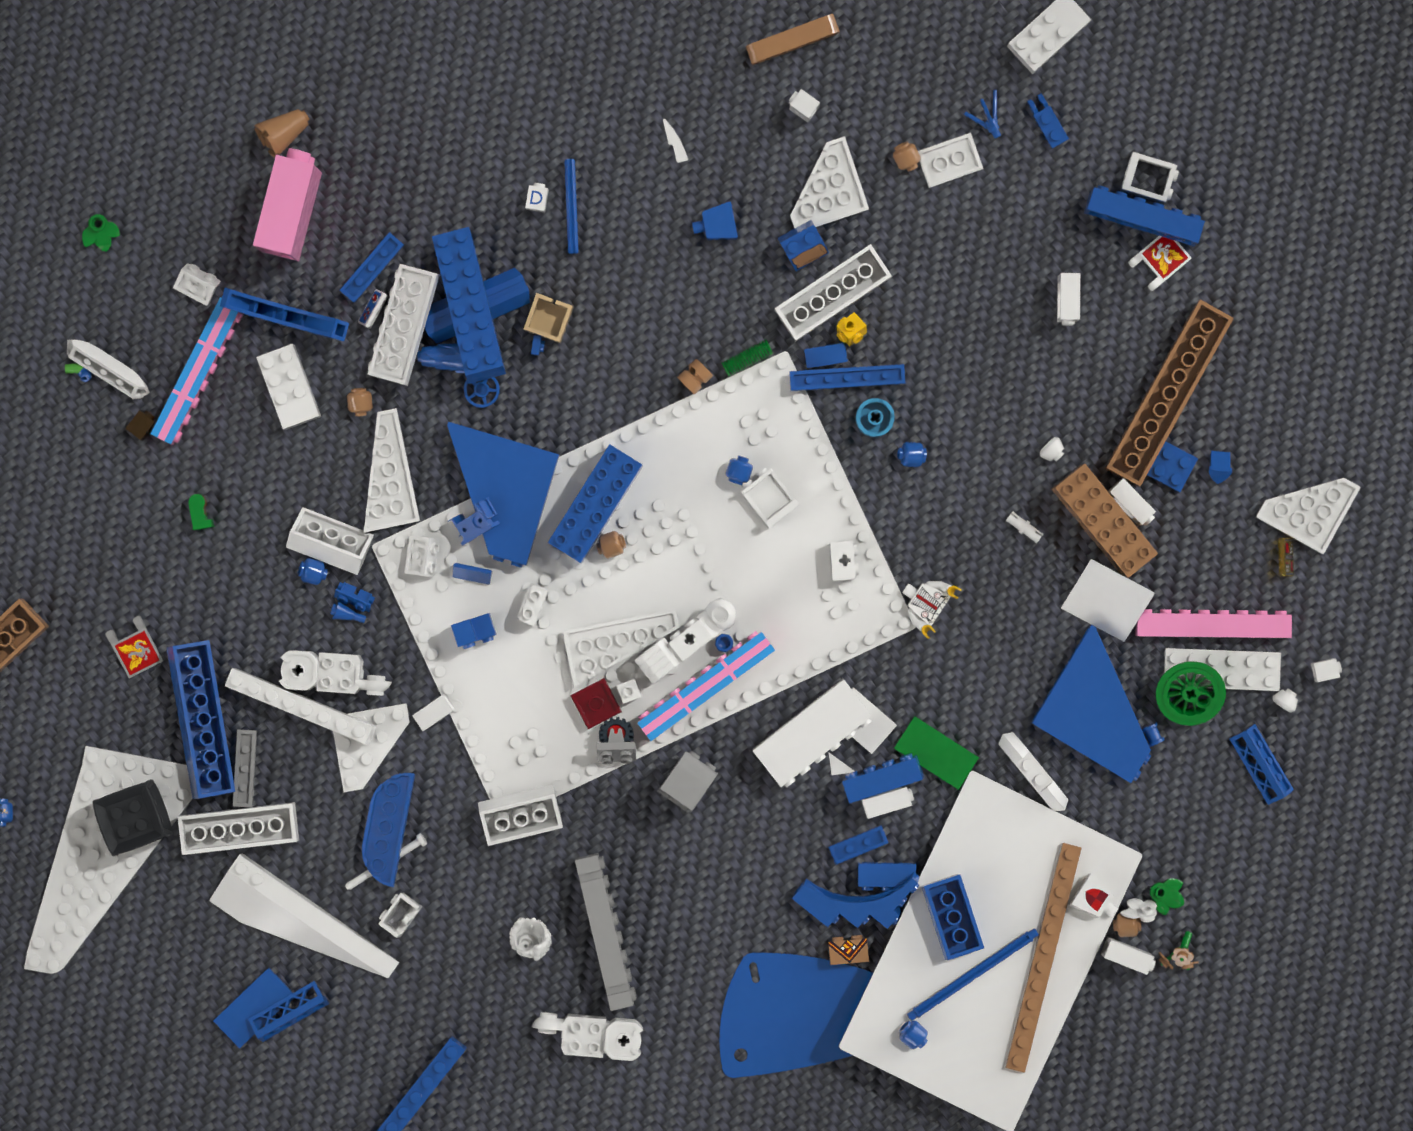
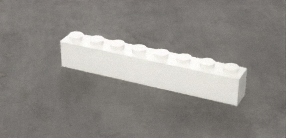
[225,668,376,744]

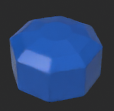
[715,634,733,652]

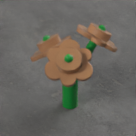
[1158,931,1199,970]

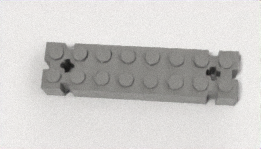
[575,853,637,1011]

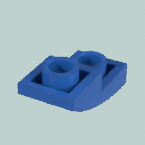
[804,342,848,368]

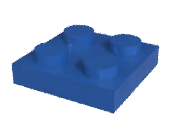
[1147,441,1198,493]

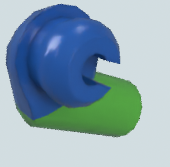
[65,363,92,382]

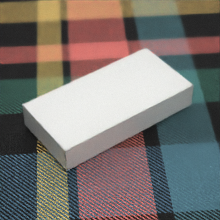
[412,694,455,731]

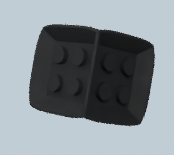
[92,779,173,856]

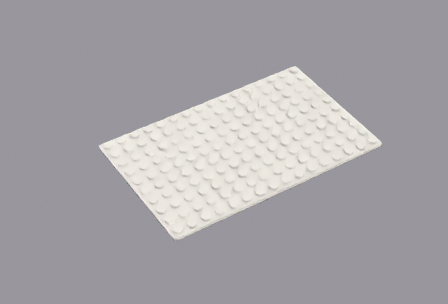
[839,771,1142,1131]

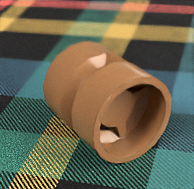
[677,359,713,395]

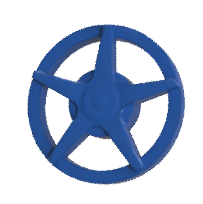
[464,377,500,408]

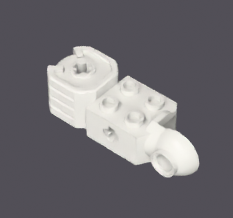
[635,599,736,684]
[279,650,392,696]
[532,1012,643,1061]

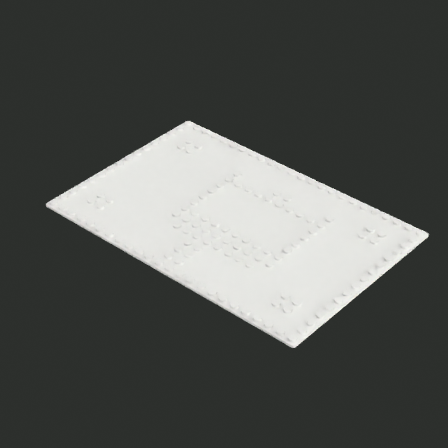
[372,351,916,799]

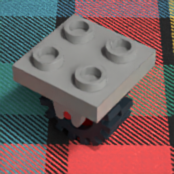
[597,717,636,764]

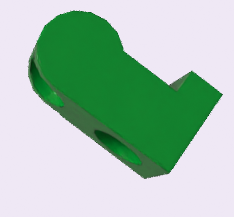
[188,494,214,530]

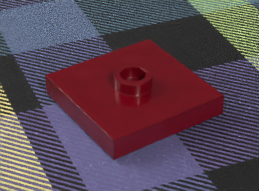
[570,678,622,729]

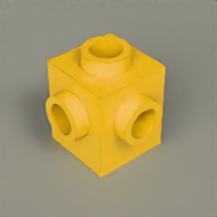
[836,312,867,347]

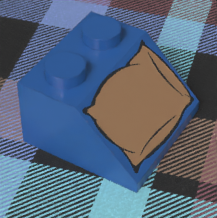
[778,220,829,271]

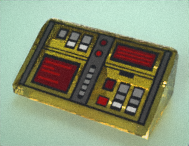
[1278,538,1294,577]

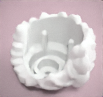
[509,917,552,961]

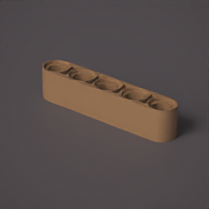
[746,14,840,65]

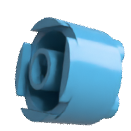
[855,398,895,437]

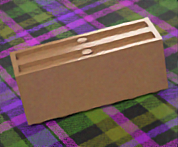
[1051,464,1158,578]

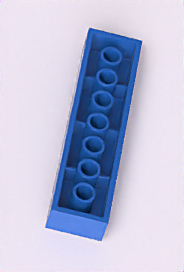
[432,227,506,384]
[167,640,235,799]

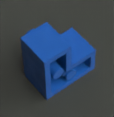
[451,613,497,649]

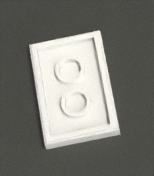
[918,133,983,188]
[852,687,897,754]

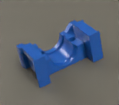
[448,497,500,546]

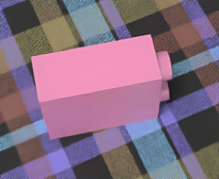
[253,148,322,261]

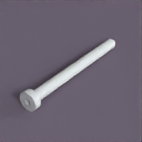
[345,833,427,890]

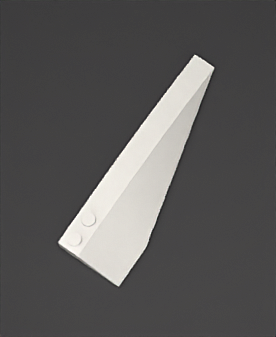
[209,853,399,978]

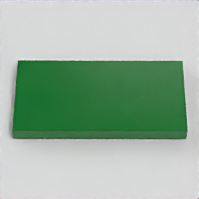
[894,716,979,790]

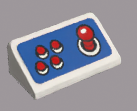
[358,289,388,329]

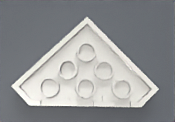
[790,136,869,229]
[1256,478,1361,554]
[333,703,410,792]

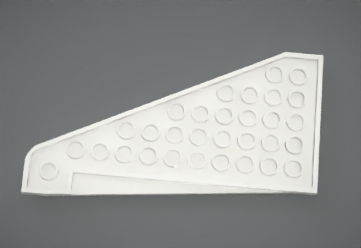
[24,746,192,974]

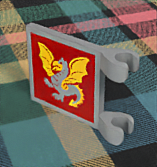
[105,616,163,678]

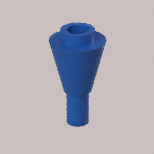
[330,601,366,623]

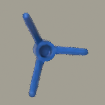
[964,90,1001,139]

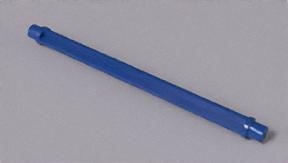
[907,928,1039,1021]

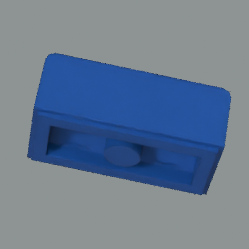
[452,563,493,584]

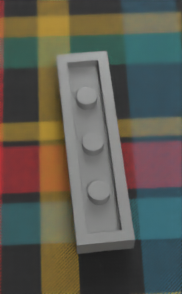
[233,729,257,807]

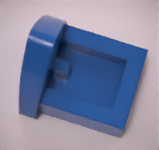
[1209,451,1232,484]

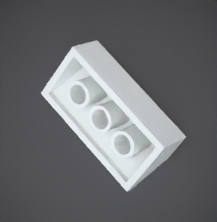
[286,507,374,575]

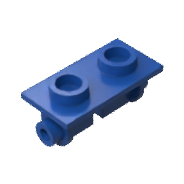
[334,582,375,612]

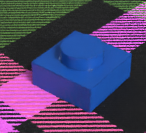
[531,335,545,356]

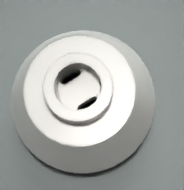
[1040,437,1064,462]
[1273,688,1298,713]

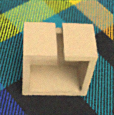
[524,293,574,344]

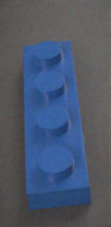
[340,232,404,303]

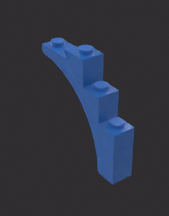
[220,288,349,341]
[792,872,920,929]

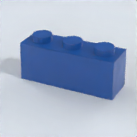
[858,862,916,891]

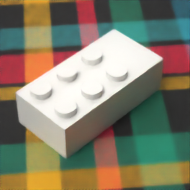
[1007,0,1091,74]
[256,344,321,430]
[478,784,563,846]

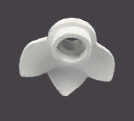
[1120,898,1157,922]

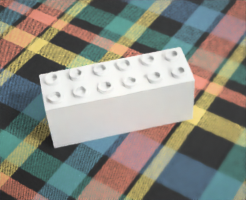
[753,679,872,788]

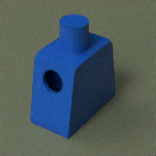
[692,201,738,240]

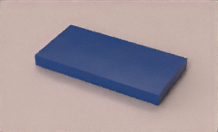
[213,967,293,1049]

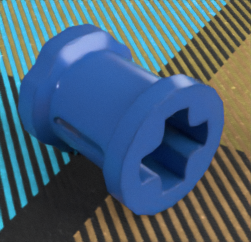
[1142,722,1165,747]

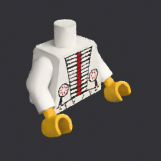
[902,581,962,639]

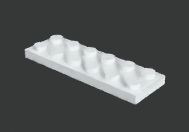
[1164,648,1281,691]

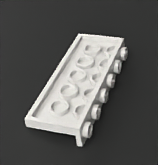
[368,264,440,386]

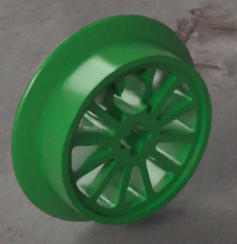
[1156,661,1226,726]

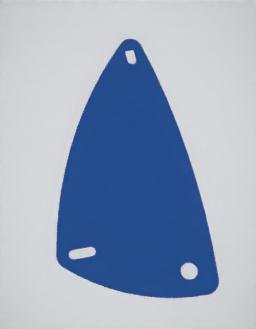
[720,953,873,1078]

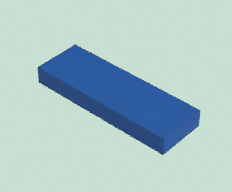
[828,825,889,865]

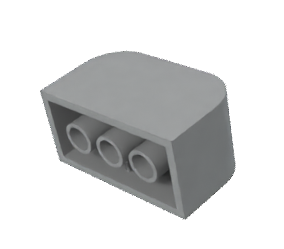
[657,751,718,813]

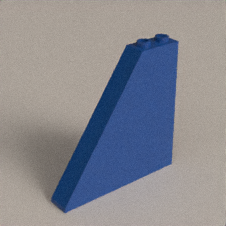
[447,421,560,568]
[1031,625,1151,783]

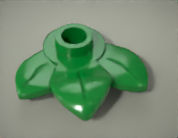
[82,214,120,252]
[1150,878,1184,915]

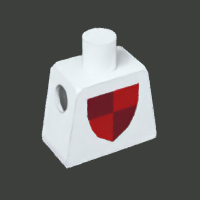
[1069,873,1118,918]

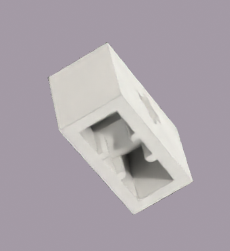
[789,89,820,122]
[830,541,859,581]

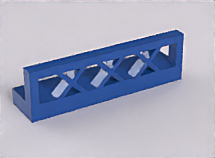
[1230,724,1294,805]
[248,981,329,1042]

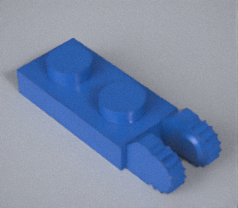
[1027,93,1069,149]

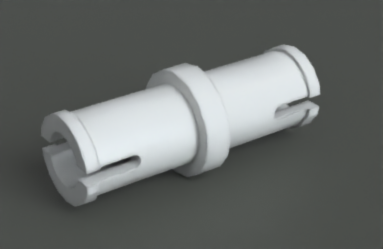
[1006,511,1043,544]

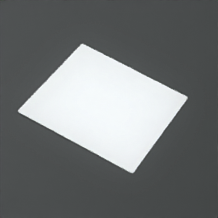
[1061,559,1155,642]

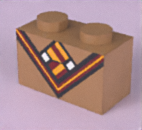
[828,935,869,965]

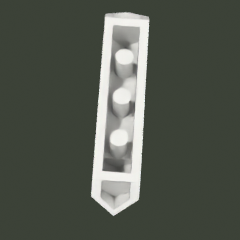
[67,340,150,399]
[999,732,1068,811]

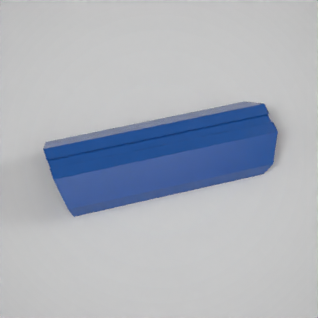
[425,268,530,343]

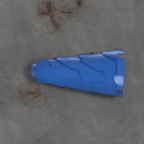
[418,342,465,374]

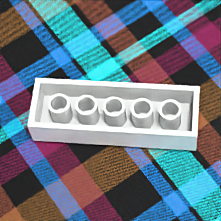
[774,244,892,342]
[178,802,299,855]

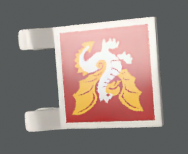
[1128,236,1192,291]

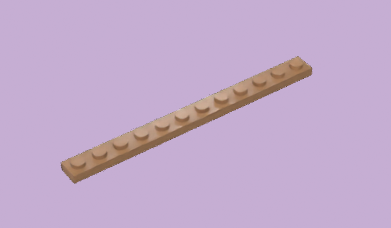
[1005,843,1082,1073]

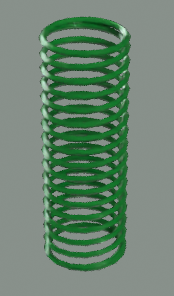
[721,339,773,377]

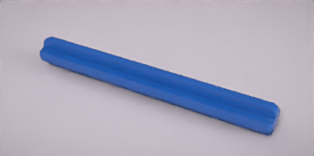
[564,159,578,254]

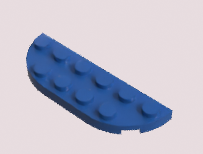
[362,773,415,887]

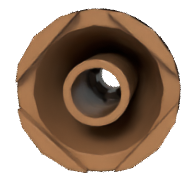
[254,109,309,158]

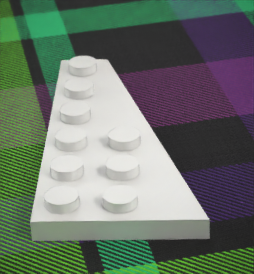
[363,408,420,533]

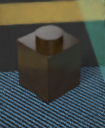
[125,410,156,441]

